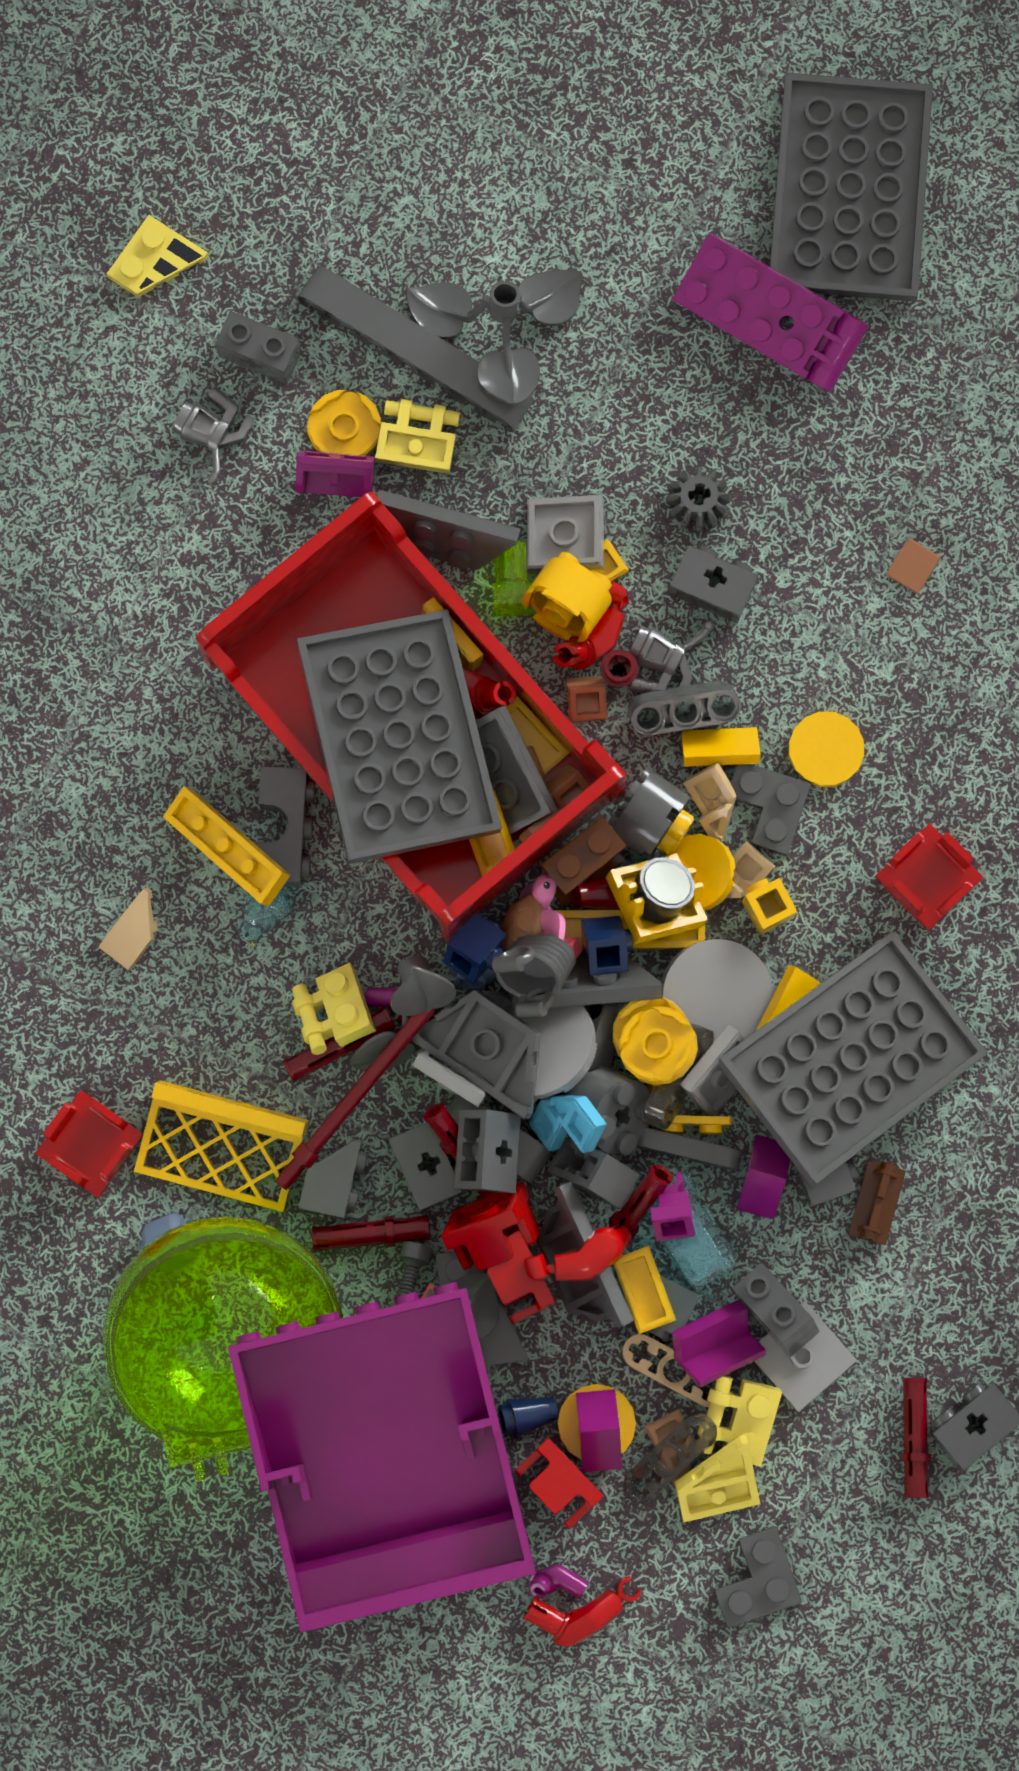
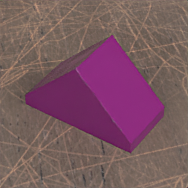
[736,1134,790,1220]
[576,1389,622,1472]

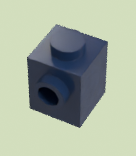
[443,912,507,984]
[581,915,633,976]

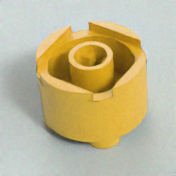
[522,552,612,642]

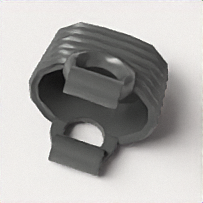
[492,934,576,1018]

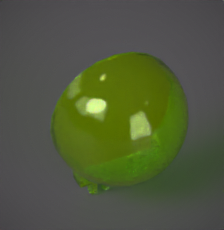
[102,1216,343,1482]

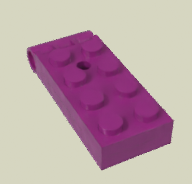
[671,233,869,392]

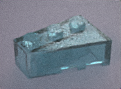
[634,1166,738,1292]

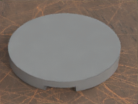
[661,939,774,1054]
[506,1004,597,1102]

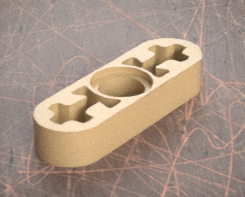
[622,1334,710,1408]

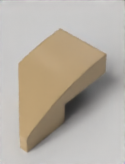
[683,762,737,842]
[726,841,776,898]
[99,887,158,970]

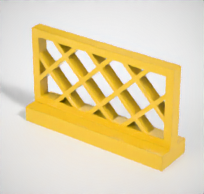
[134,1080,309,1212]

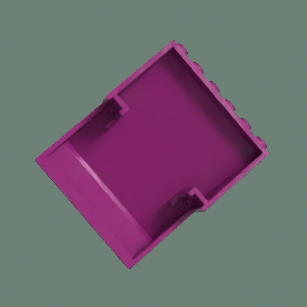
[228,1282,536,1633]

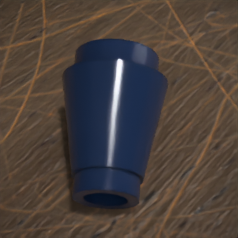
[498,1396,558,1438]

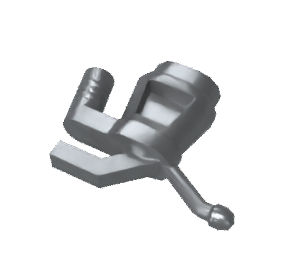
[172,386,255,485]
[629,620,714,693]

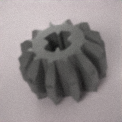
[666,466,731,533]

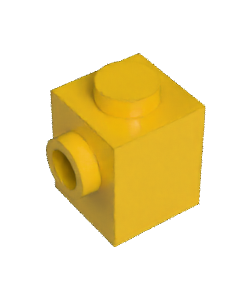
[742,878,797,936]

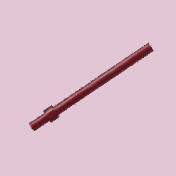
[275,1009,436,1190]

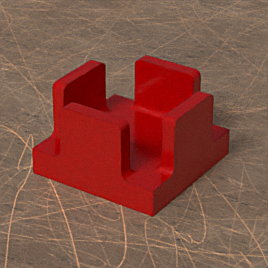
[874,823,984,932]
[35,1090,143,1198]
[441,1182,540,1271]
[487,1231,555,1325]
[514,1438,604,1529]

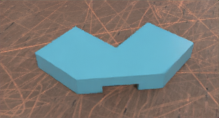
[529,1095,607,1153]

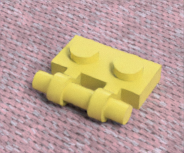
[375,399,460,474]
[292,963,376,1055]
[697,1375,782,1467]

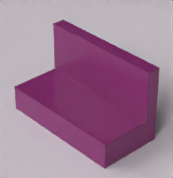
[672,1299,766,1388]

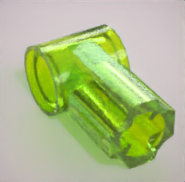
[493,540,532,617]

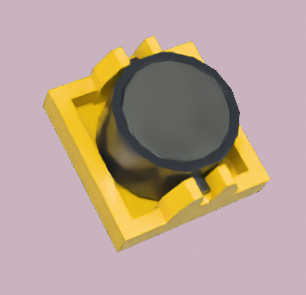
[606,854,708,944]

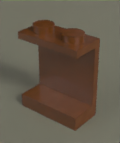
[541,816,627,909]

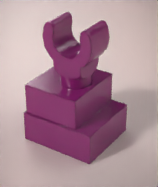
[651,1172,696,1241]

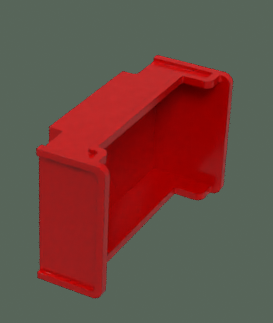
[195,491,628,943]

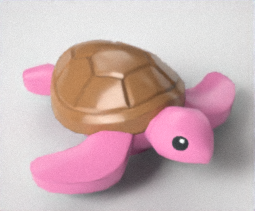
[500,874,566,951]

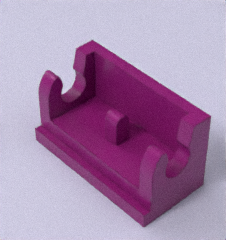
[295,450,375,497]

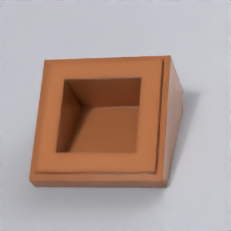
[886,538,940,594]
[566,676,608,722]
[546,765,589,810]

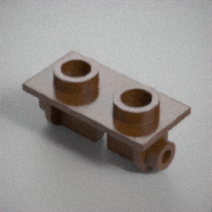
[848,1160,906,1246]

